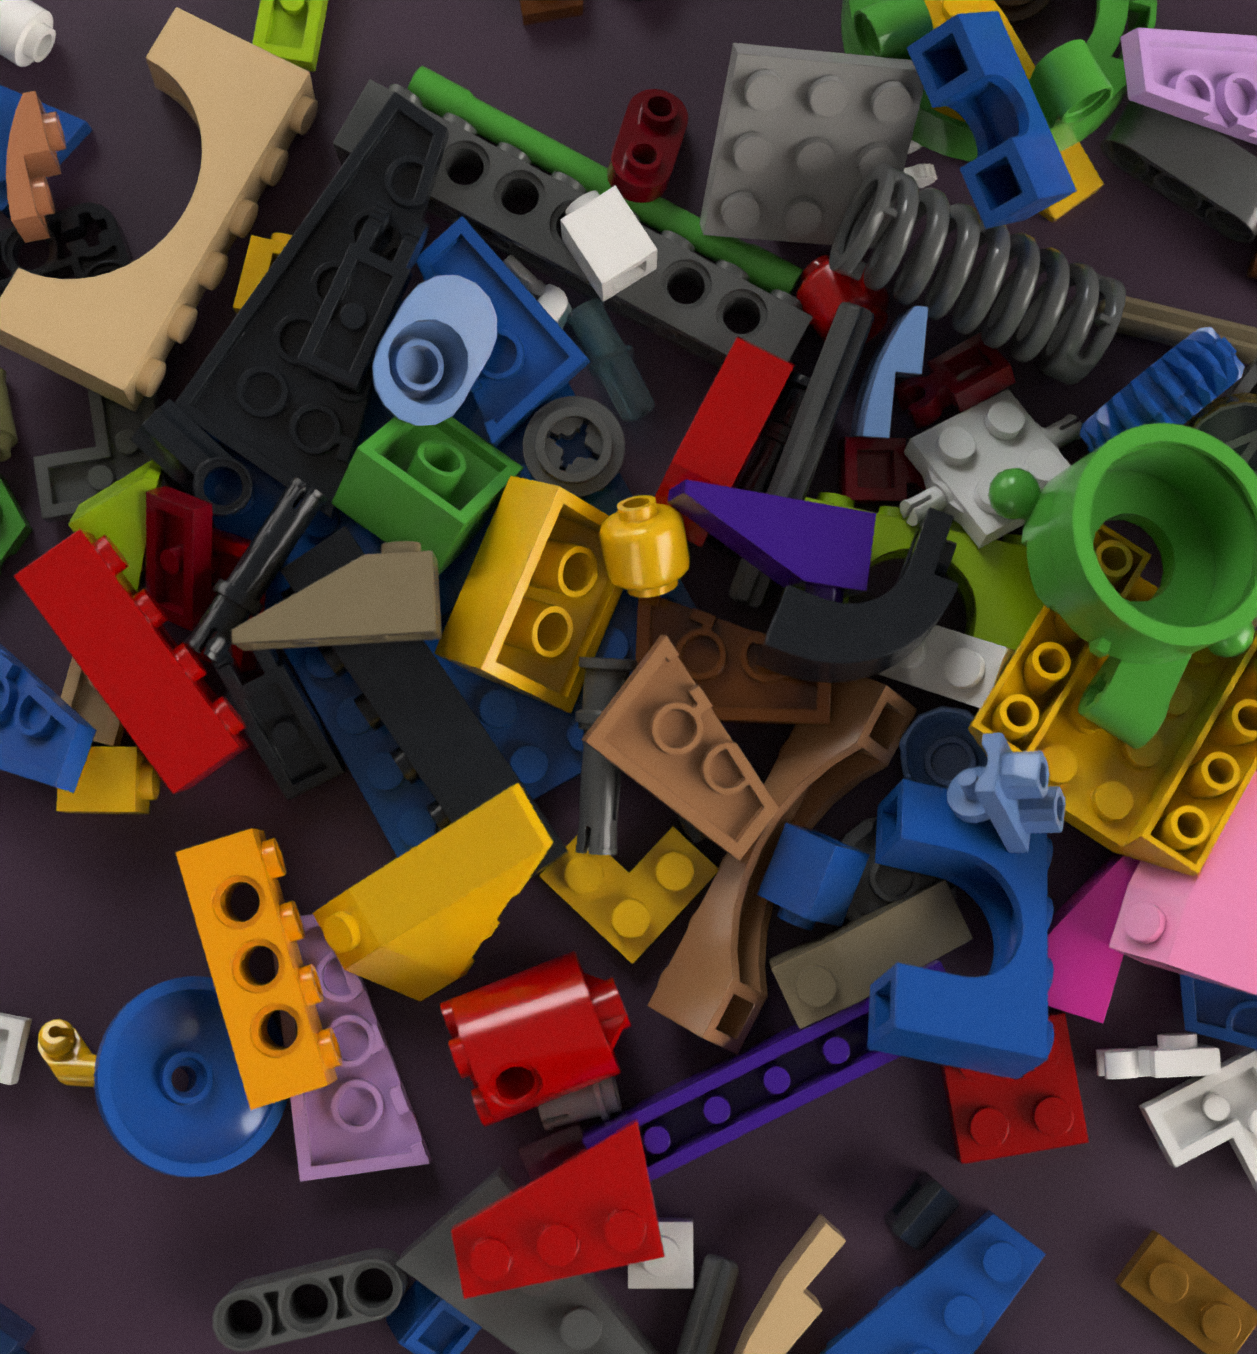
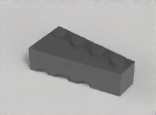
[395,1165,661,1354]

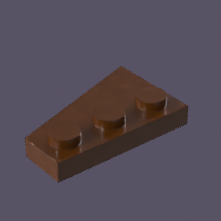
[635,596,831,726]

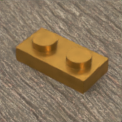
[1114,1229,1257,1354]

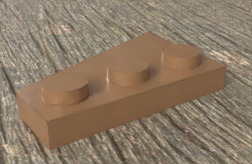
[581,635,779,861]

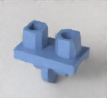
[947,733,1066,853]

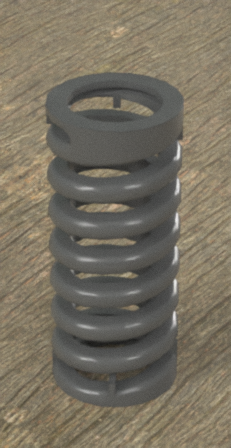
[829,162,1126,386]

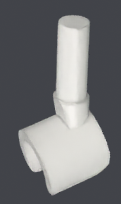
[503,255,572,328]

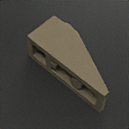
[232,541,442,651]
[769,879,973,1029]

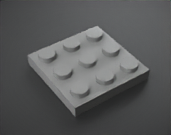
[699,43,924,248]

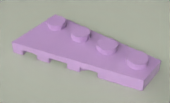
[1121,27,1257,145]

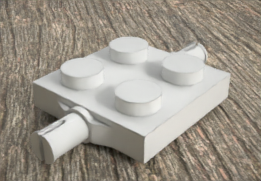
[900,389,1082,548]

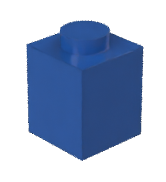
[757,823,870,930]

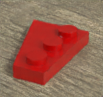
[451,1119,665,1299]

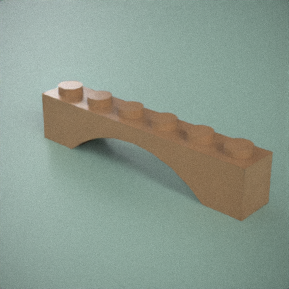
[647,677,917,1054]

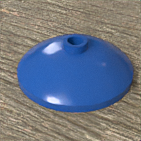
[94,976,288,1178]

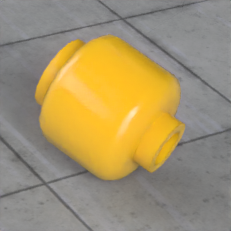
[599,495,690,598]

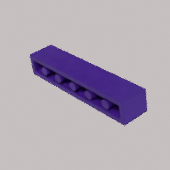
[582,960,946,1181]

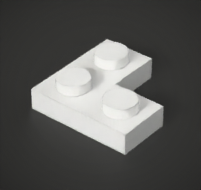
[1138,1048,1257,1193]

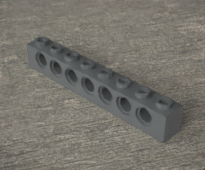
[333,79,813,369]

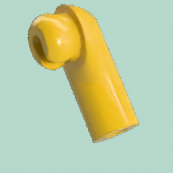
[38,1019,97,1087]

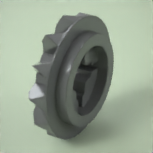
[523,396,625,498]

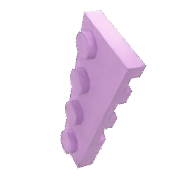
[273,914,432,1182]

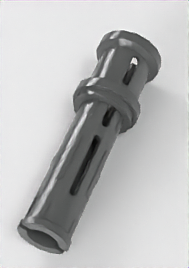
[575,657,637,855]

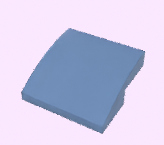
[850,306,928,438]

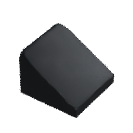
[884,1172,959,1250]

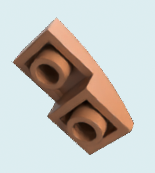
[6,91,67,243]

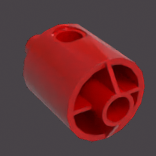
[440,950,631,1127]

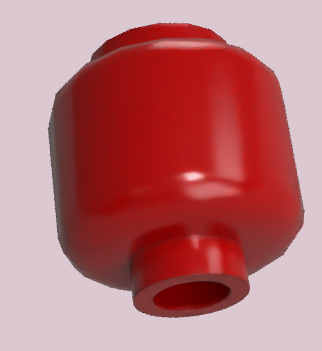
[796,255,889,344]

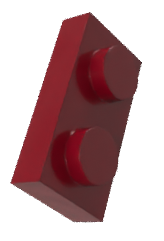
[146,485,212,631]

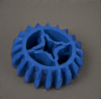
[1079,327,1245,453]

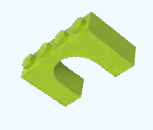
[780,492,1044,650]

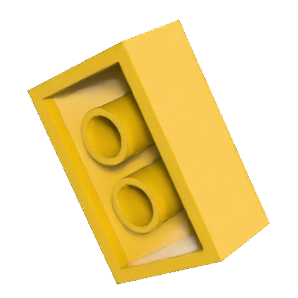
[434,476,623,714]

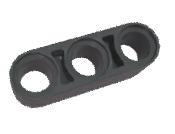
[1101,101,1257,243]
[212,1248,409,1352]

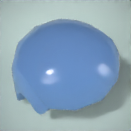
[899,706,988,789]

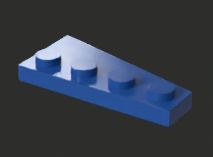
[819,1210,1046,1354]

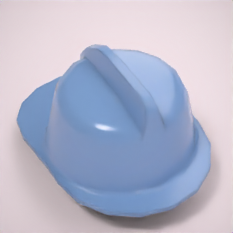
[372,275,497,426]

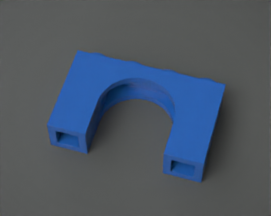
[867,779,1054,1079]

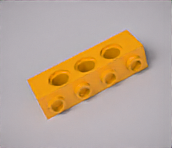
[175,828,342,1110]

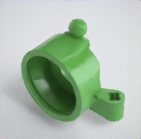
[988,423,1257,749]

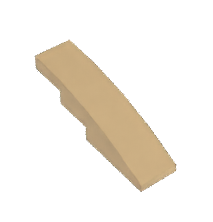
[733,1213,846,1354]

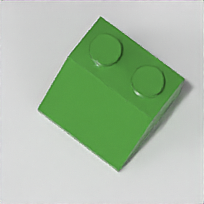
[331,417,524,575]

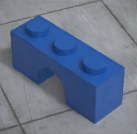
[907,11,1077,229]

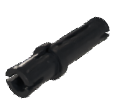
[184,476,327,665]

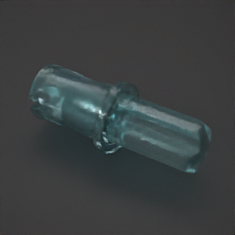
[566,298,655,422]

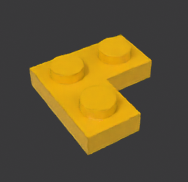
[539,826,718,964]

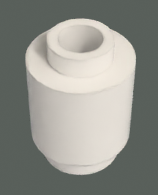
[0,0,56,67]

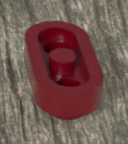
[607,89,688,203]

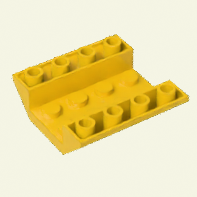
[967,524,1257,876]

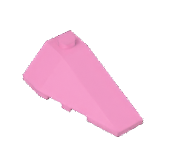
[1109,770,1257,996]

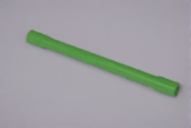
[408,66,803,295]

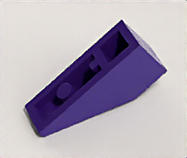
[667,480,876,603]

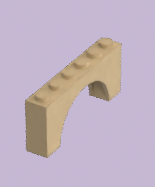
[0,7,318,412]

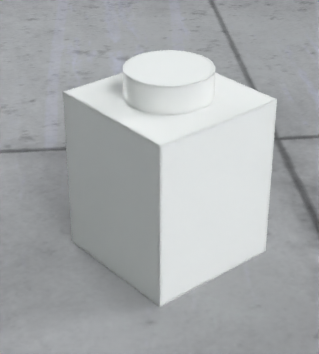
[560,186,658,302]

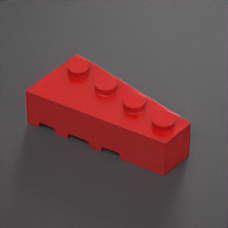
[13,529,253,794]

